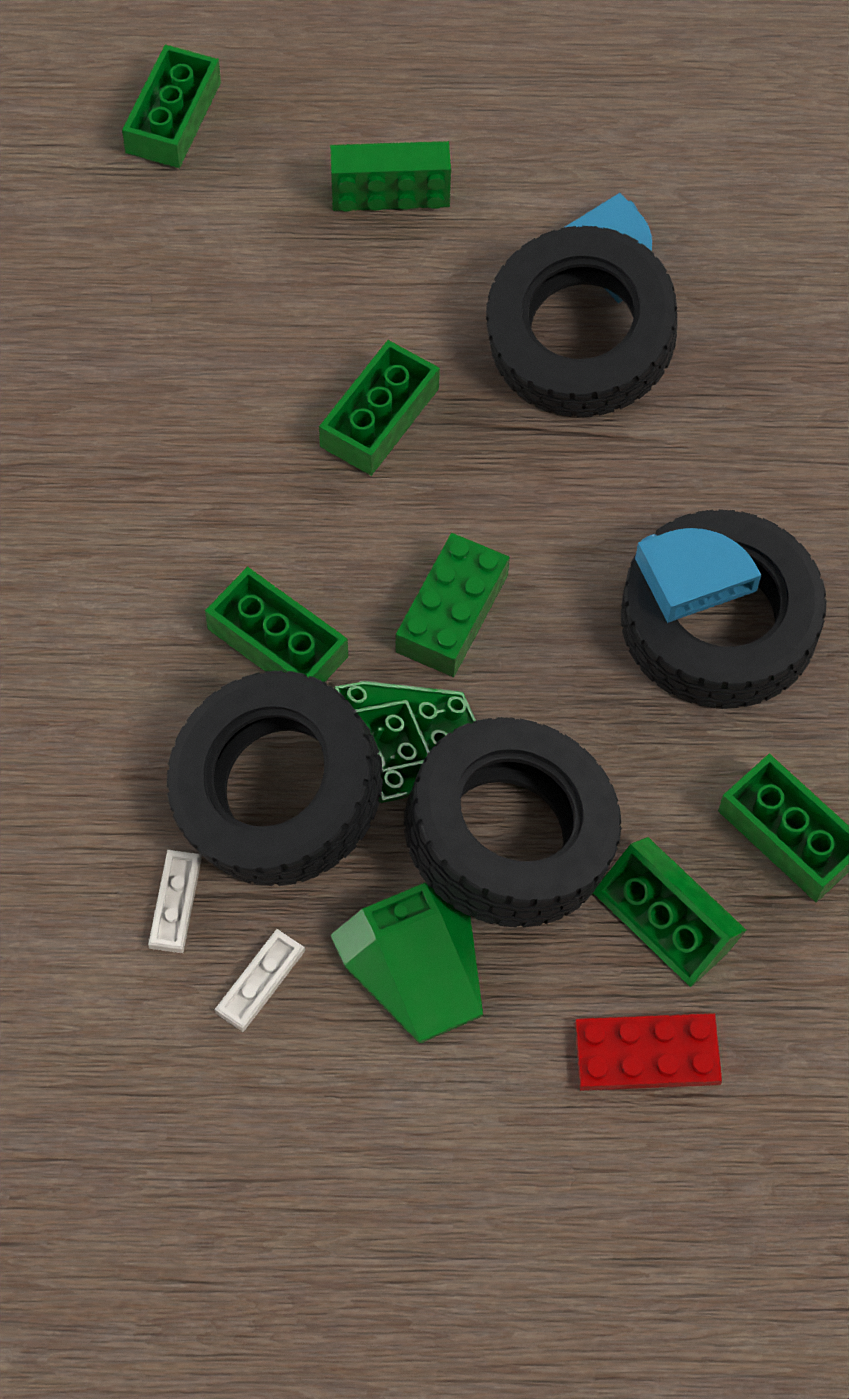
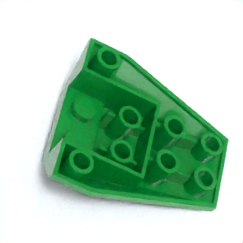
[334,681,476,803]
[331,882,483,1044]

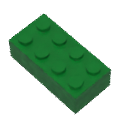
[122,44,221,168]
[330,141,451,212]
[319,340,440,476]
[395,532,510,678]
[205,566,348,682]
[718,753,849,903]

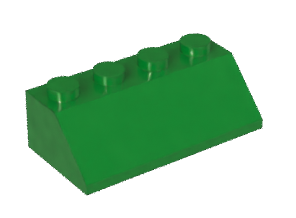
[593,837,746,987]

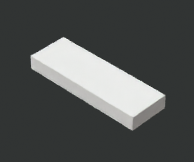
[148,850,202,953]
[215,929,305,1032]

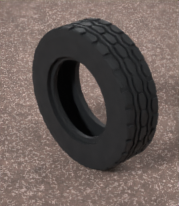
[486,225,677,417]
[621,509,827,709]
[167,670,383,886]
[404,717,622,928]

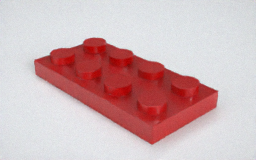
[575,1013,722,1091]

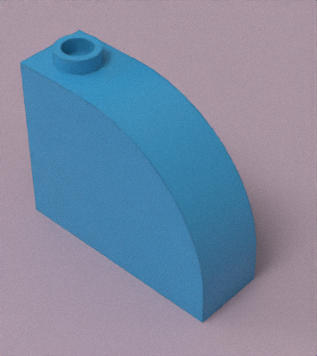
[564,193,652,303]
[635,528,761,623]

